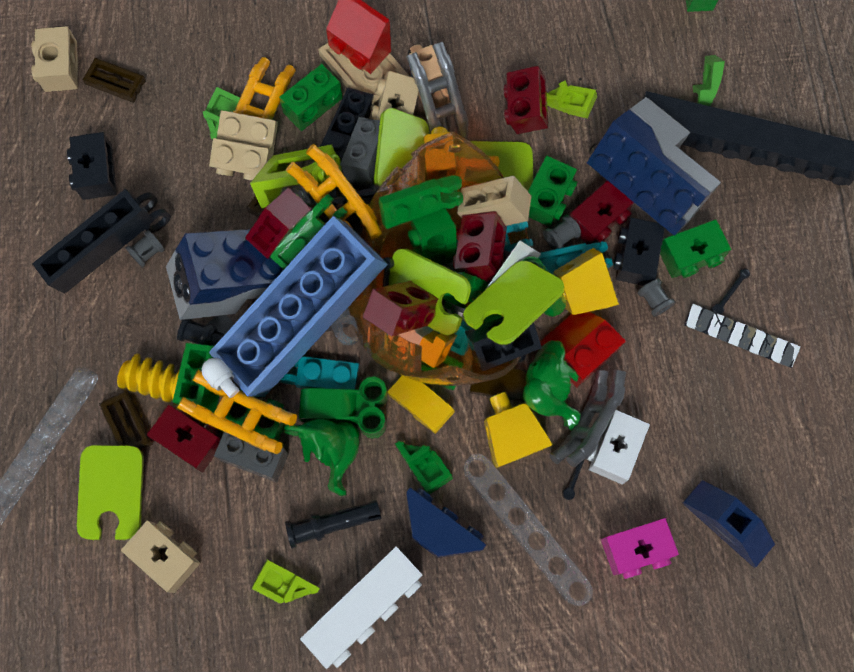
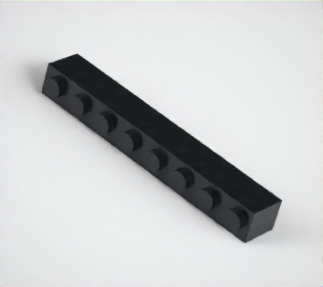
[642,91,854,186]

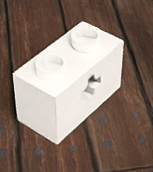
[587,410,650,484]

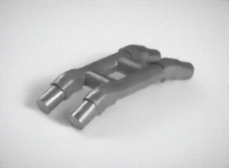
[406,42,469,139]
[550,370,626,467]

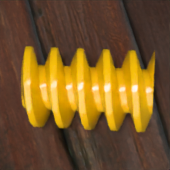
[117,353,180,405]

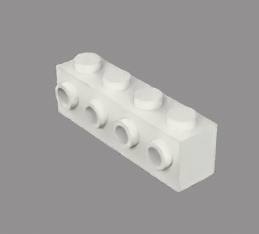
[300,547,423,669]

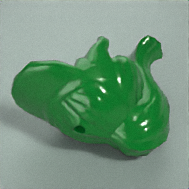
[523,340,581,430]
[283,419,359,496]

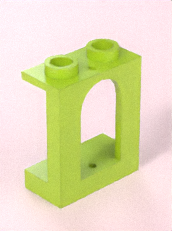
[250,144,342,208]

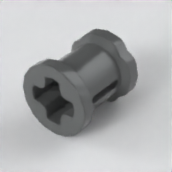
[543,215,581,250]
[125,230,165,268]
[638,278,676,317]

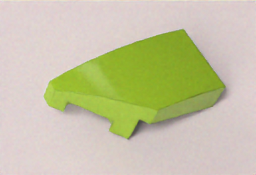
[547,81,597,119]
[251,559,320,603]

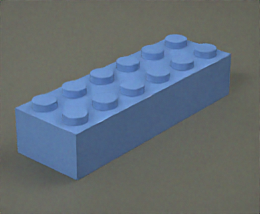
[209,216,388,397]

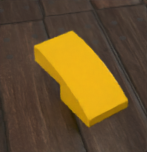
[387,370,455,434]

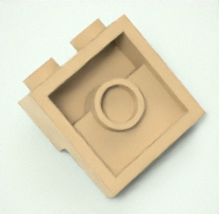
[209,110,278,180]

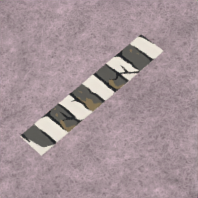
[684,304,800,368]

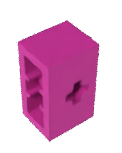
[601,518,679,579]

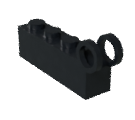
[32,189,171,294]

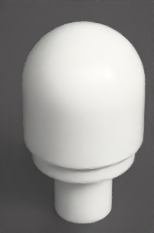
[202,358,239,398]

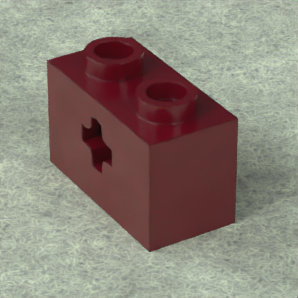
[570,181,634,245]
[146,405,221,473]

